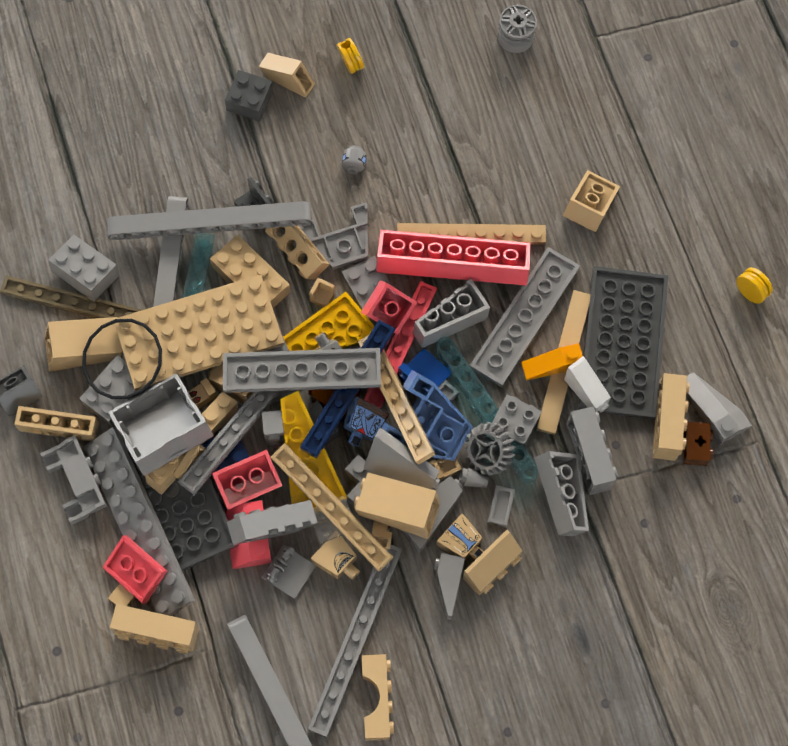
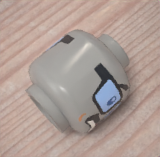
[342,146,367,174]

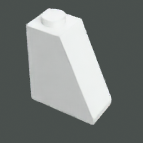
[564,356,611,413]

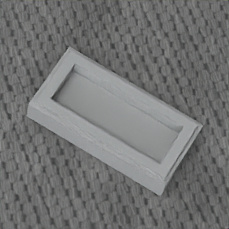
[487,485,515,528]

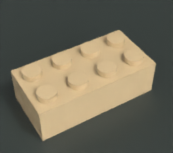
[210,234,291,308]
[652,373,690,461]
[110,604,200,654]

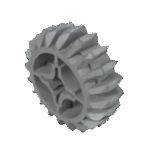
[464,422,516,475]

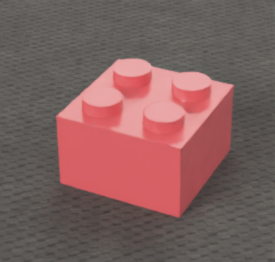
[360,280,417,335]

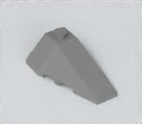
[686,372,752,445]

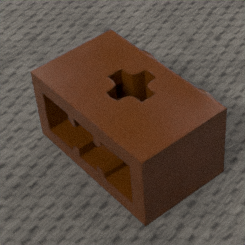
[683,422,714,466]

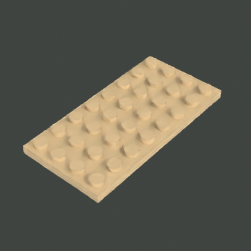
[114,274,284,391]

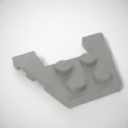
[299,202,368,270]

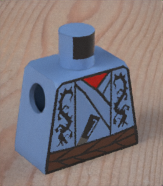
[343,397,389,447]

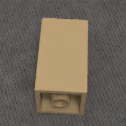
[44,317,123,372]
[354,473,441,539]

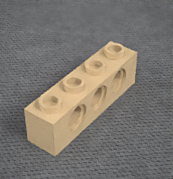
[265,226,330,280]
[14,406,99,441]

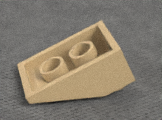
[563,170,620,232]

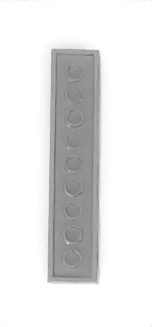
[83,427,195,616]

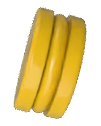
[337,38,365,74]
[736,268,773,304]

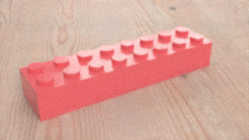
[376,230,530,286]

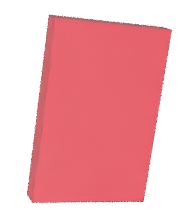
[102,535,167,604]

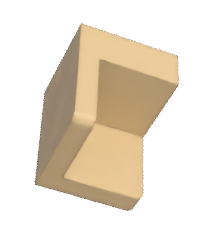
[309,278,335,308]

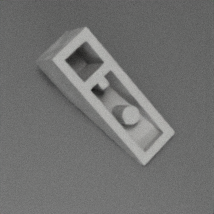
[434,553,465,620]

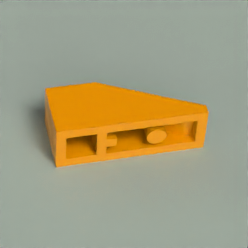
[521,343,583,381]

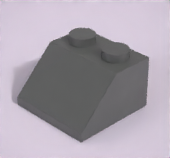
[0,365,43,416]

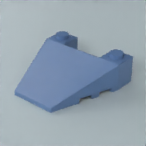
[381,370,473,461]

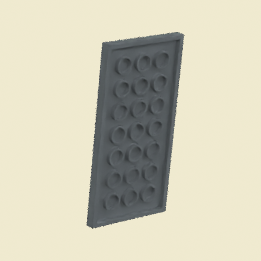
[578,266,668,420]
[120,434,239,571]

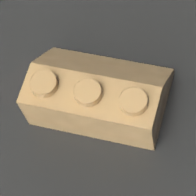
[462,530,522,596]

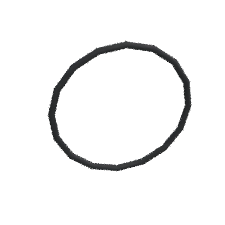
[82,318,162,399]

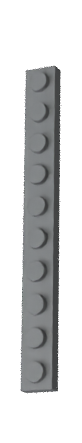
[308,545,402,738]

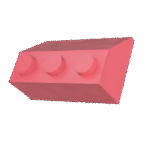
[212,450,283,510]
[225,500,272,569]

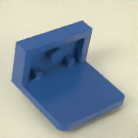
[398,349,450,387]

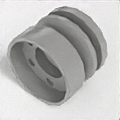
[497,5,537,53]

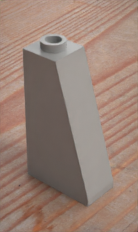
[363,428,440,490]
[401,476,463,553]

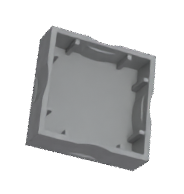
[108,373,214,476]

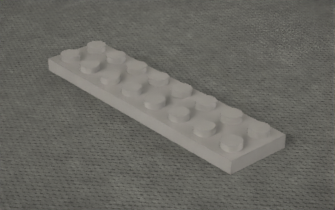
[469,247,580,387]
[223,348,381,393]

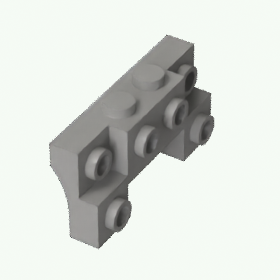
[40,435,107,525]

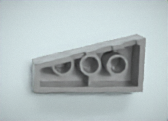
[413,279,490,348]
[534,451,589,536]
[227,500,318,545]

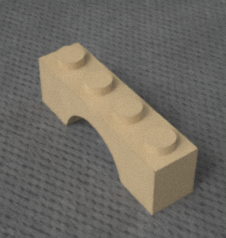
[362,654,394,741]

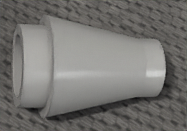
[459,467,489,488]

